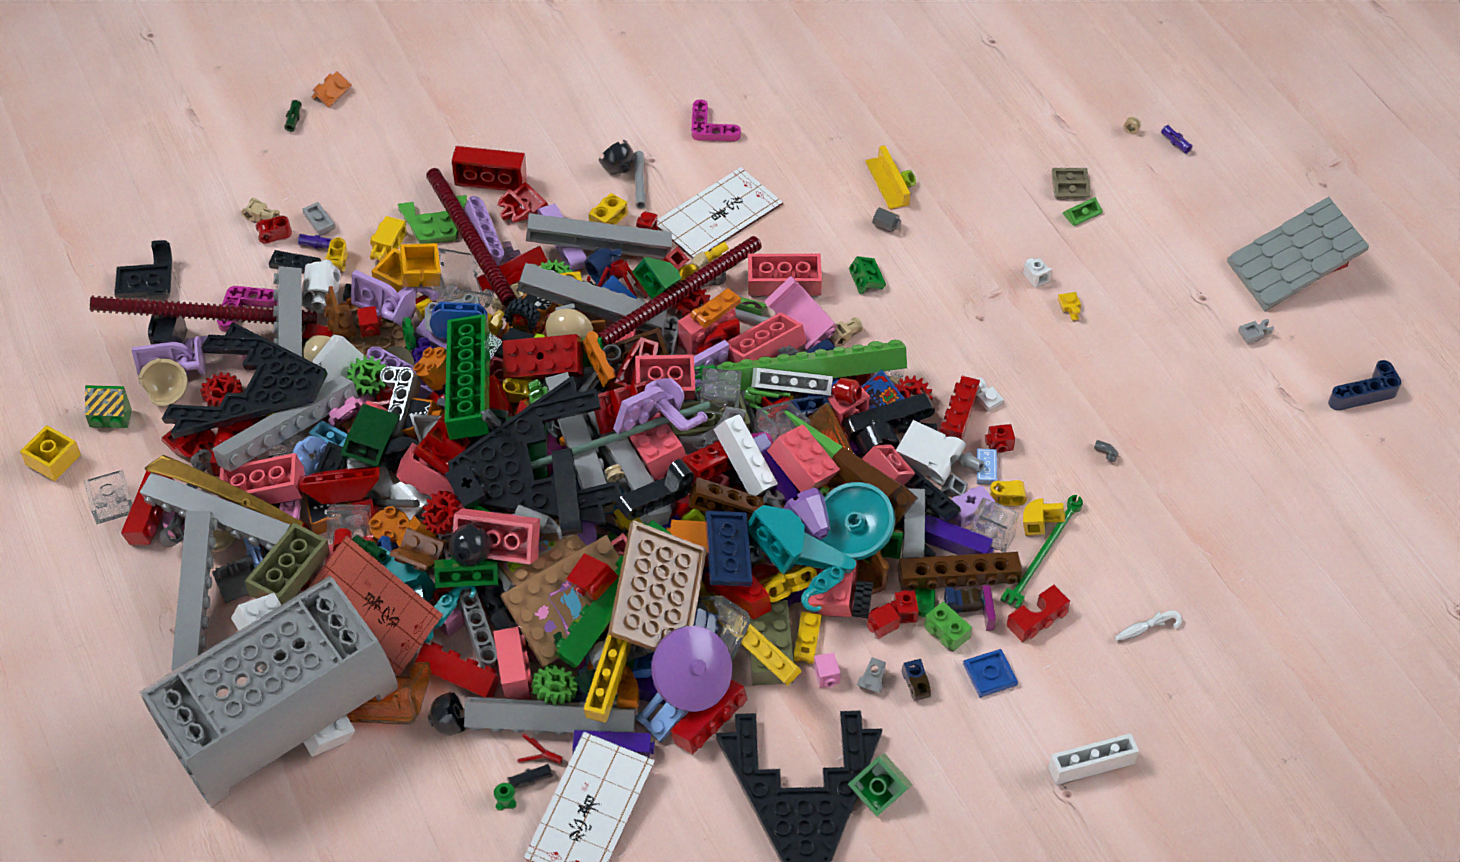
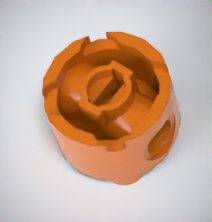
[413,347,447,391]
[369,506,409,543]

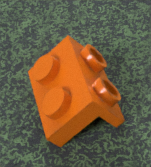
[311,71,352,107]

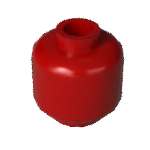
[832,378,862,405]

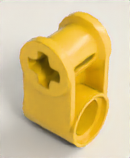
[325,237,348,272]
[501,378,533,403]
[989,480,1027,507]

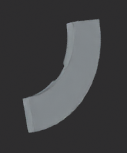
[679,406,746,455]

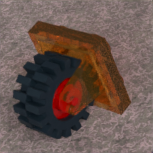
[500,298,548,336]

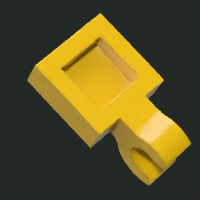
[1057,292,1081,321]

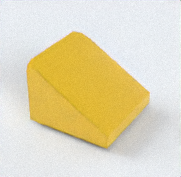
[415,297,432,322]

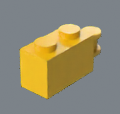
[370,216,407,262]

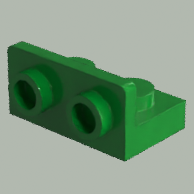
[849,256,886,294]

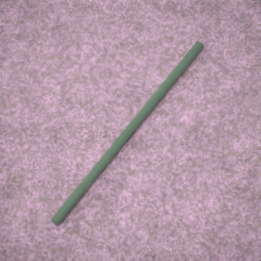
[531,401,711,470]

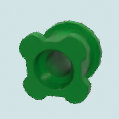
[494,783,517,811]

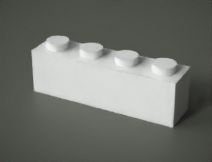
[751,368,833,396]
[713,414,778,496]
[1048,733,1139,785]

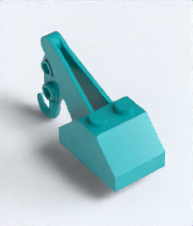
[747,505,856,612]
[380,546,476,643]

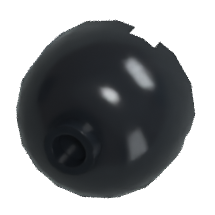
[598,140,634,173]
[383,436,419,472]
[449,524,492,567]
[428,692,466,735]

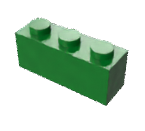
[434,558,498,588]

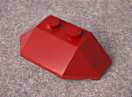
[298,467,380,505]

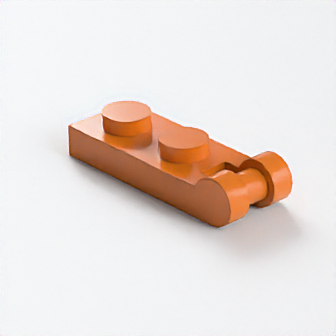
[690,288,741,328]
[582,331,615,387]

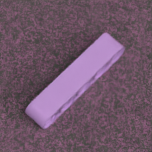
[464,196,504,266]
[538,203,587,272]
[367,347,446,399]

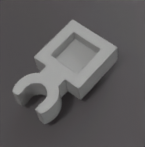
[1238,319,1274,344]

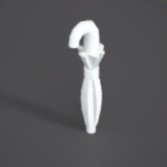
[1115,610,1182,641]

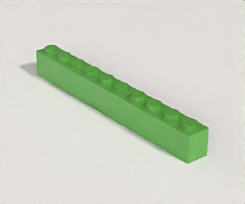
[717,340,907,393]

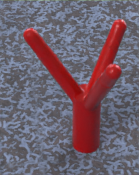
[517,734,563,765]

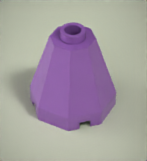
[783,488,830,540]

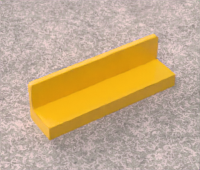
[865,145,910,210]

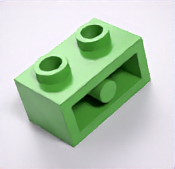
[924,602,972,652]

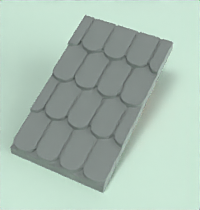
[1227,197,1369,312]

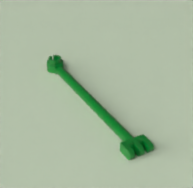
[1000,495,1083,609]

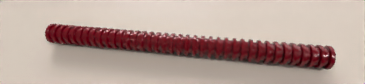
[426,168,517,307]
[597,236,762,347]
[89,295,317,326]

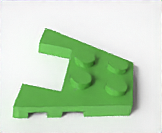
[398,195,467,244]

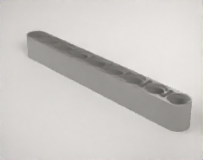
[435,526,498,669]

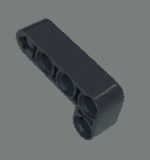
[616,459,694,521]

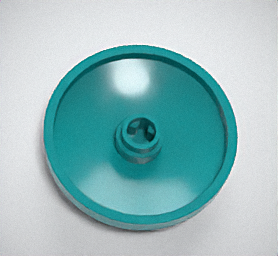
[820,482,895,560]

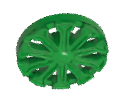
[402,317,416,352]

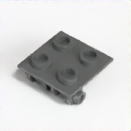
[212,556,255,603]

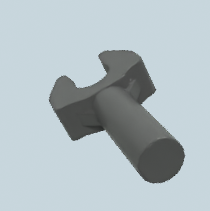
[763,489,785,509]

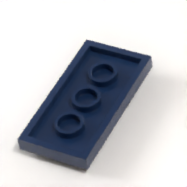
[705,511,752,586]

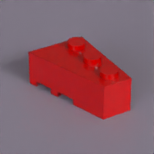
[606,337,659,391]
[703,572,772,619]

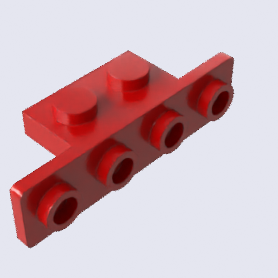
[476,246,547,294]

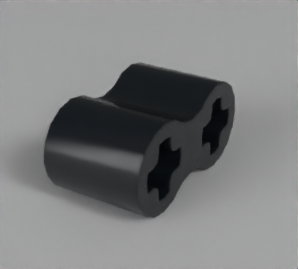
[476,577,506,617]

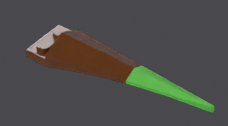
[784,411,918,527]

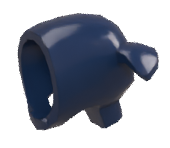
[584,247,623,286]

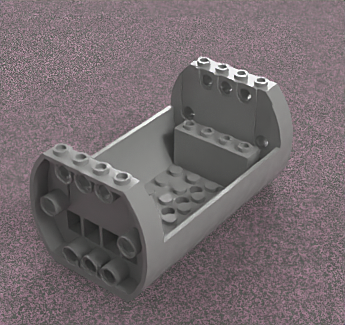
[139,576,398,808]

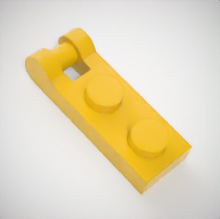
[793,612,822,665]

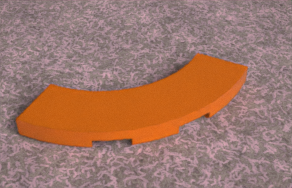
[587,660,640,709]

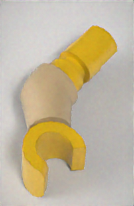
[678,241,729,281]

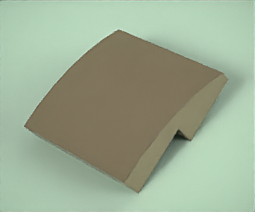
[1051,168,1091,198]

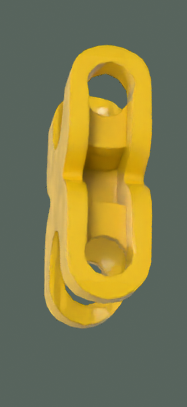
[759,564,817,602]

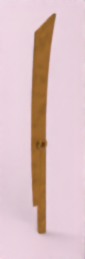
[145,455,303,526]

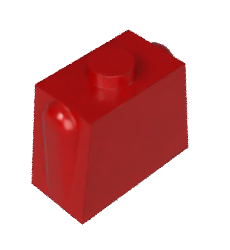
[566,553,619,601]

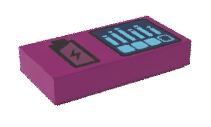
[981,585,996,631]

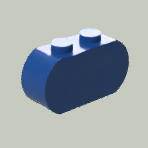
[430,302,488,339]

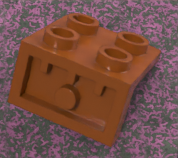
[324,286,356,337]
[390,528,446,571]
[857,550,889,594]

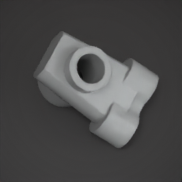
[857,657,886,693]

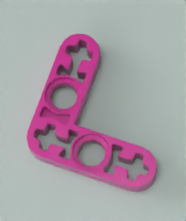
[691,99,741,141]
[217,286,277,332]

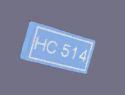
[977,449,997,484]

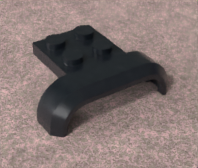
[114,240,172,302]

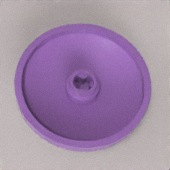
[652,626,732,711]

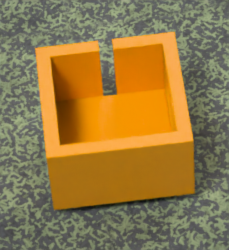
[399,243,441,287]
[371,248,404,293]

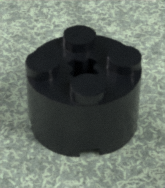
[855,420,900,456]

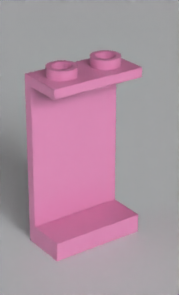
[764,276,838,350]

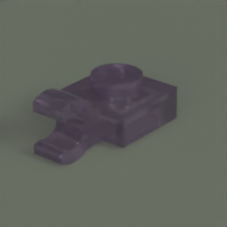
[502,241,521,263]

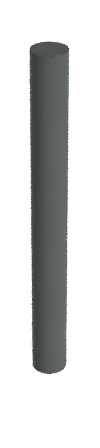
[372,499,420,507]

